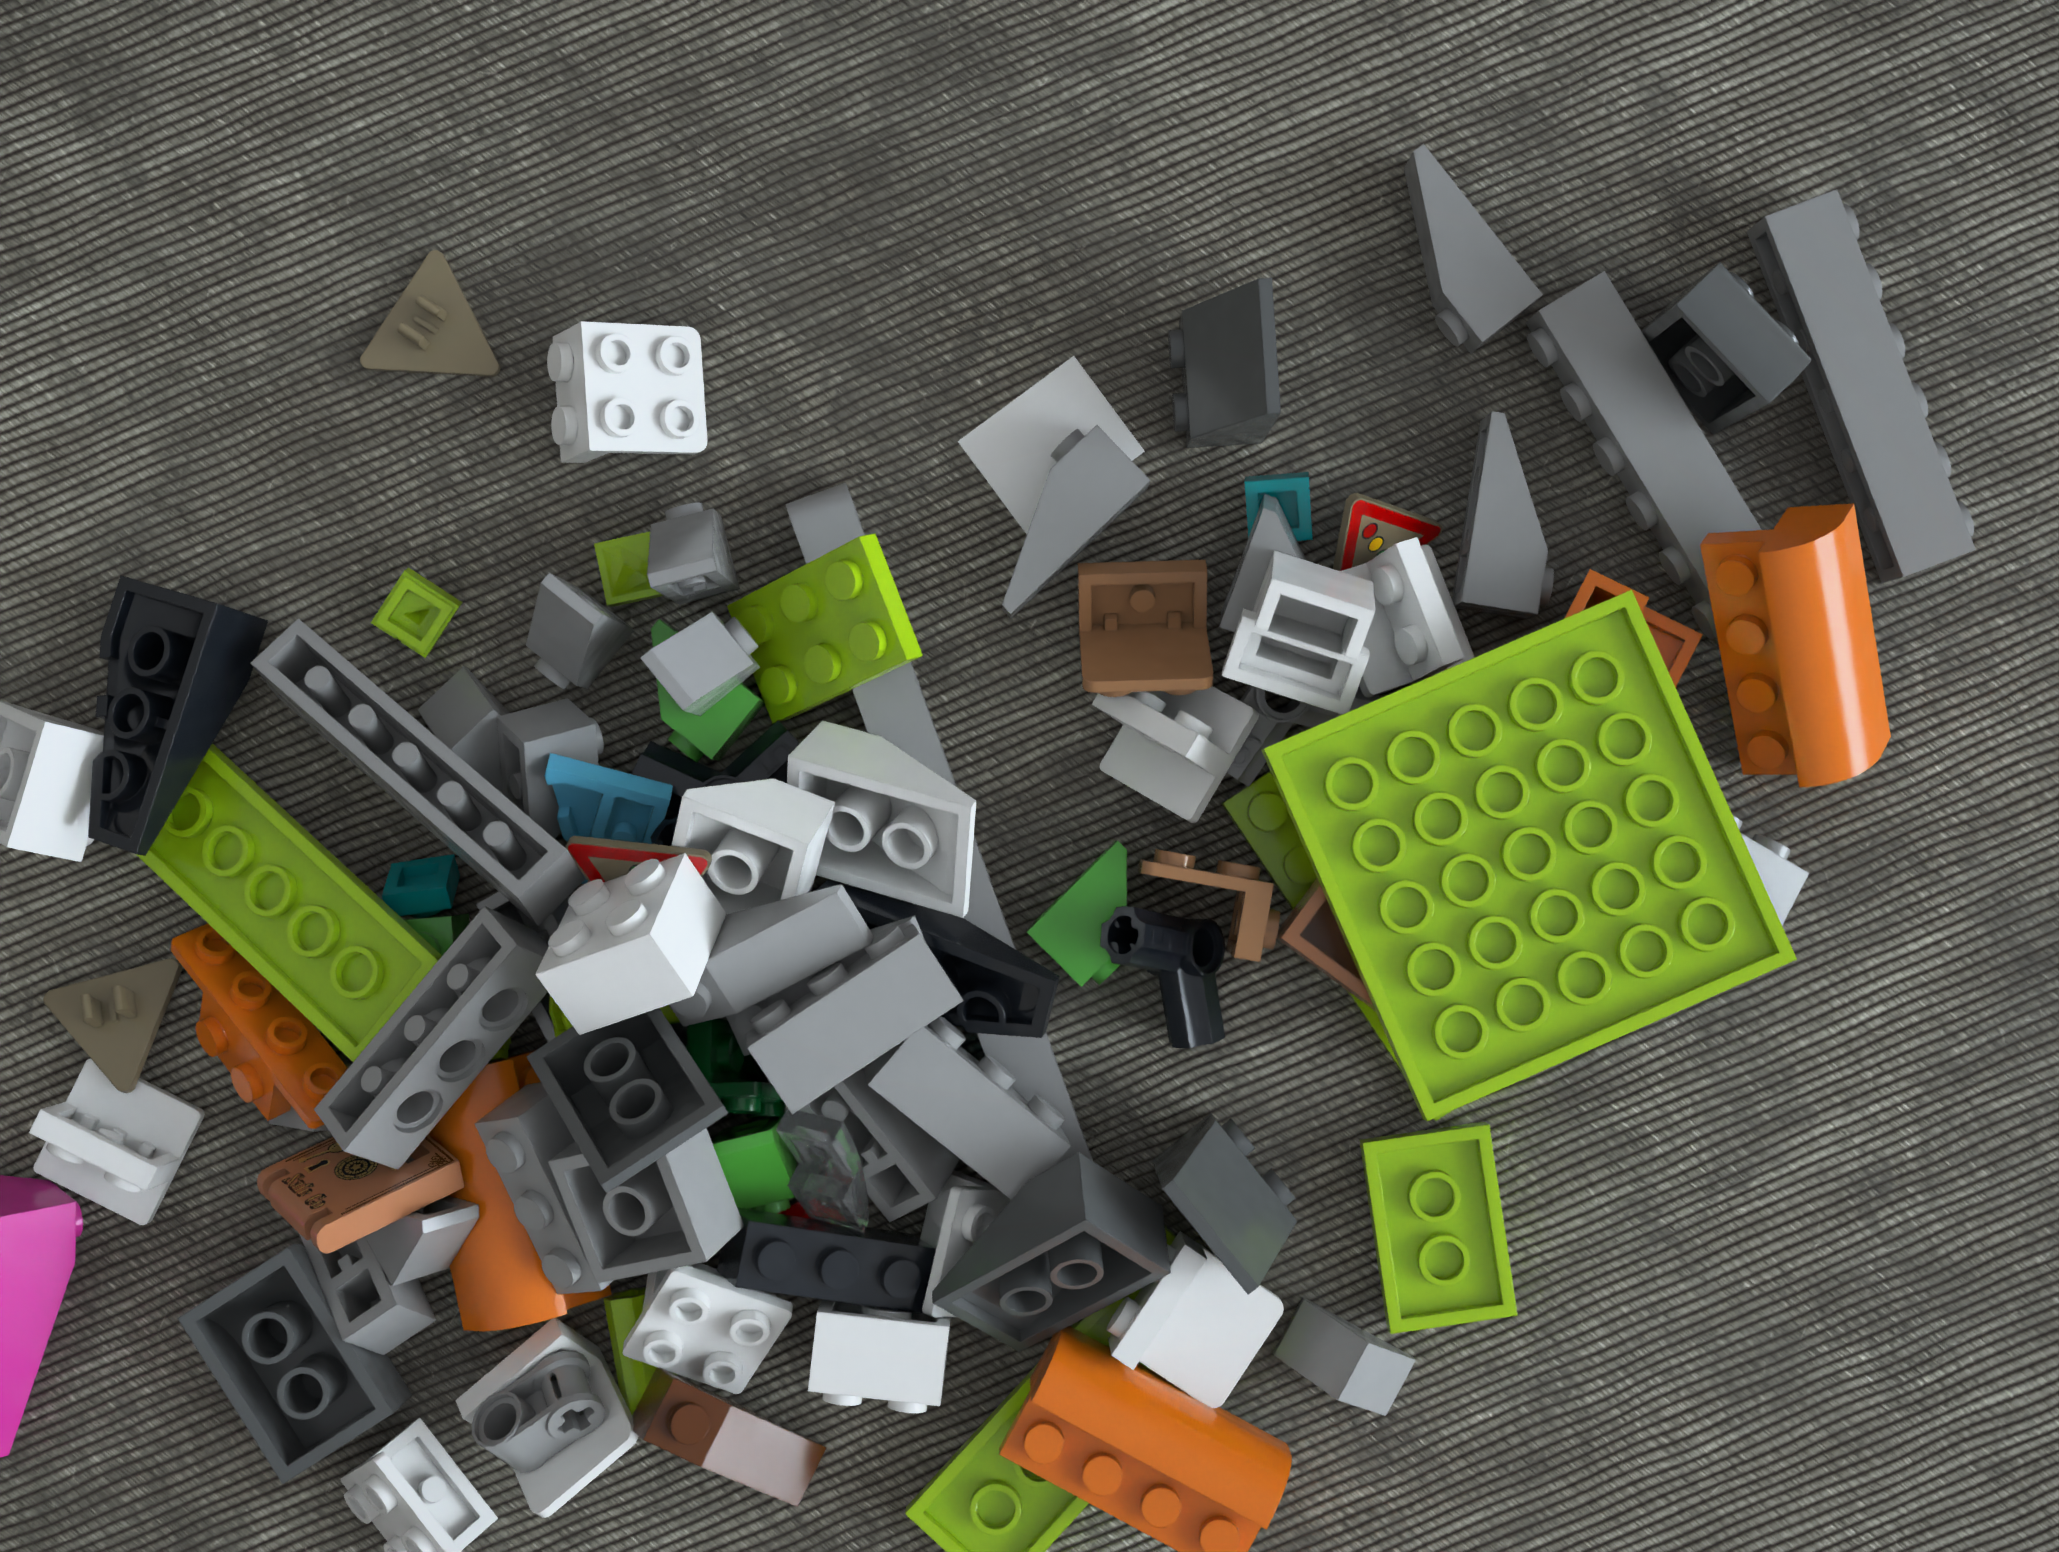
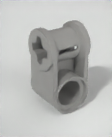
[471,1351,605,1473]

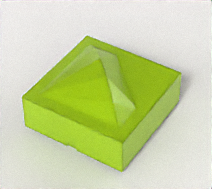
[594,532,664,607]
[371,567,463,658]

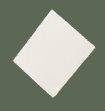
[958,356,1145,534]

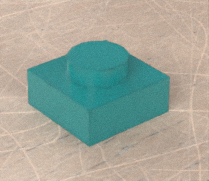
[1244,472,1313,541]
[382,854,460,918]

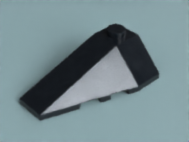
[88,575,268,856]
[815,879,1060,1038]

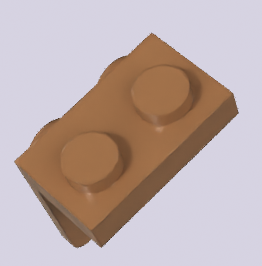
[1078,560,1213,697]
[1138,849,1280,962]

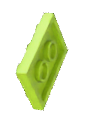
[727,533,923,724]
[1359,1121,1518,1334]

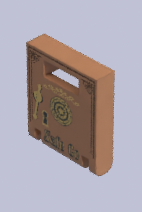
[257,1135,464,1254]

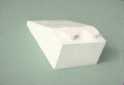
[787,720,976,918]

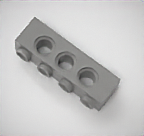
[314,906,549,1170]

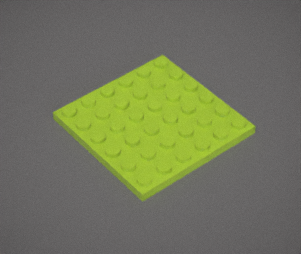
[1261,590,1797,1121]

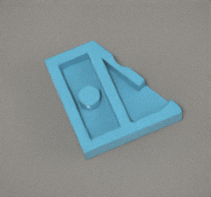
[544,753,673,884]

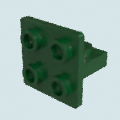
[687,1018,787,1120]

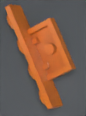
[171,923,348,1129]

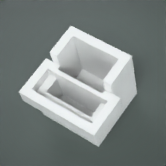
[1222,550,1375,715]

